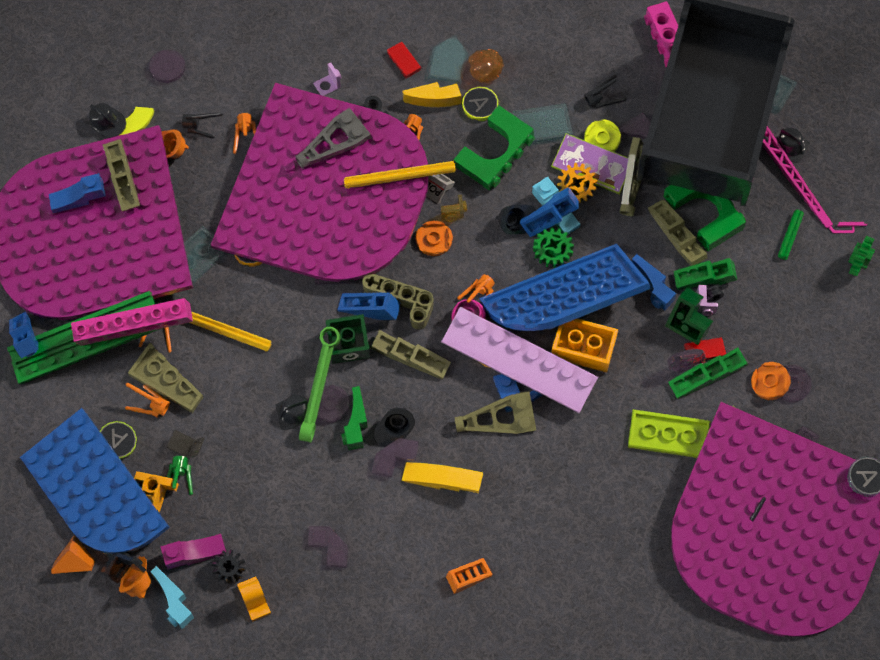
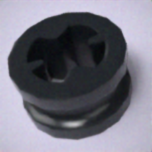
[707,285,724,302]

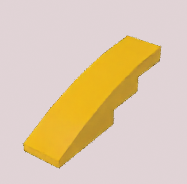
[402,462,483,494]

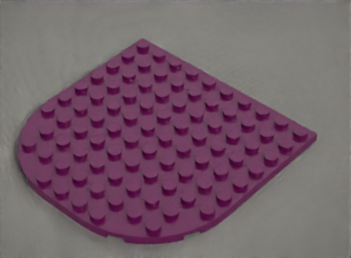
[211,83,429,282]
[0,125,193,320]
[671,402,880,637]

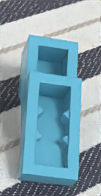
[532,177,580,235]
[151,566,194,629]

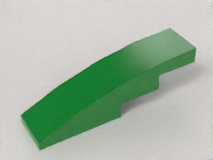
[668,347,748,399]

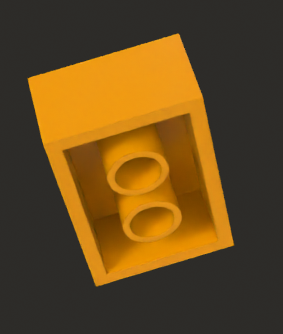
[552,319,618,372]

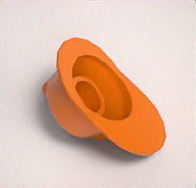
[162,130,189,159]
[119,556,151,599]

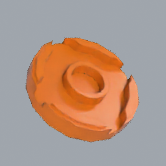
[415,221,453,256]
[751,362,791,400]

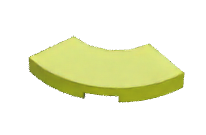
[118,107,154,136]

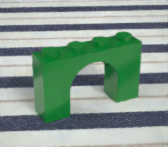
[453,105,535,191]
[663,185,746,252]

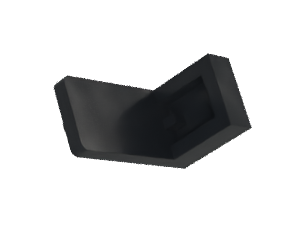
[101,552,146,584]

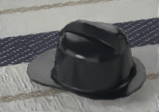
[89,103,126,138]
[773,128,810,164]
[496,204,536,235]
[275,395,308,431]
[374,407,415,447]

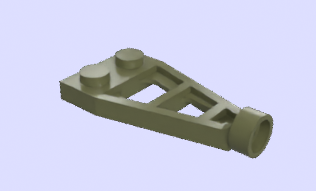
[619,137,644,217]
[454,391,536,434]

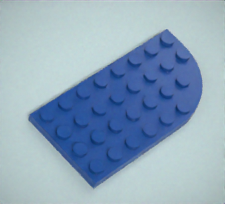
[479,244,650,331]
[20,408,170,554]

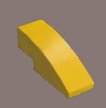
[403,82,461,107]

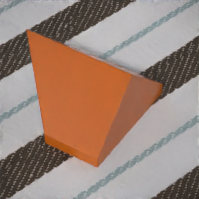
[51,535,94,574]

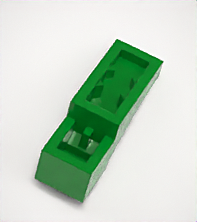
[674,258,737,290]
[341,386,368,450]

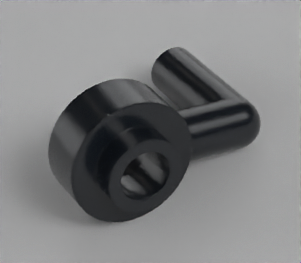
[364,96,389,115]

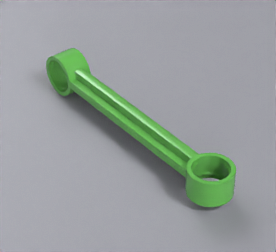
[299,327,341,443]

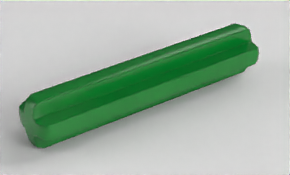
[778,209,804,260]

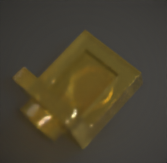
[441,194,467,222]

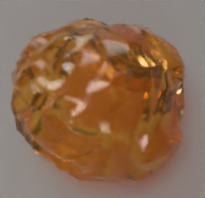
[468,49,504,83]

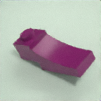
[160,534,227,569]

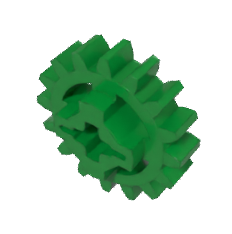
[533,228,574,268]
[848,235,875,276]

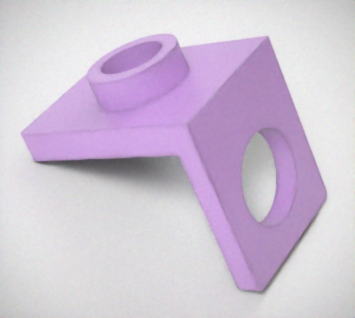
[313,63,342,96]

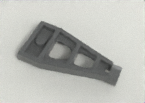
[295,108,371,169]

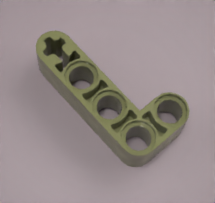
[362,274,434,330]

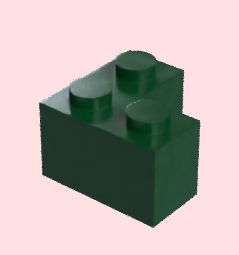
[665,287,713,345]

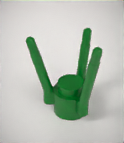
[167,456,193,495]

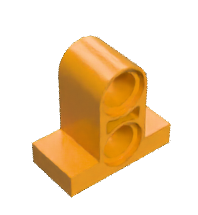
[134,471,179,512]
[237,576,271,622]

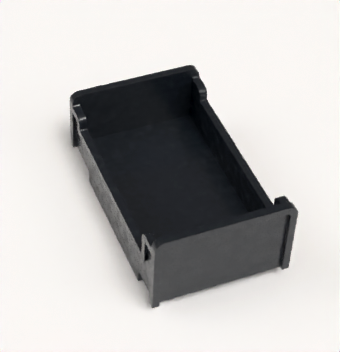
[637,0,795,207]

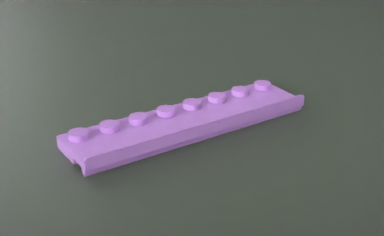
[441,307,598,413]

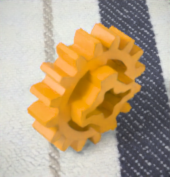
[557,163,598,203]

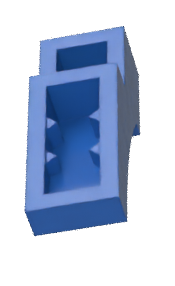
[49,173,105,213]
[520,187,579,237]
[632,254,676,311]
[9,311,39,359]

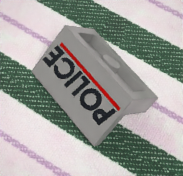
[426,174,455,204]

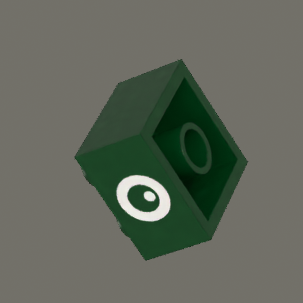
[325,314,370,364]

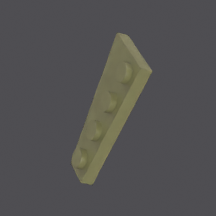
[128,343,203,413]

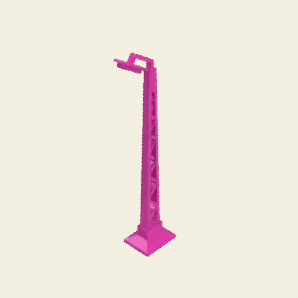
[762,126,867,233]

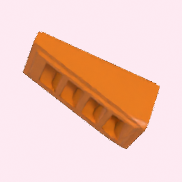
[446,558,492,594]

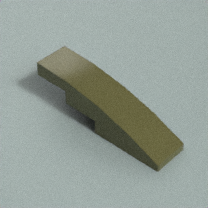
[103,139,140,212]
[648,199,707,266]
[370,330,451,379]

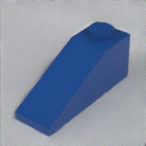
[338,292,401,320]

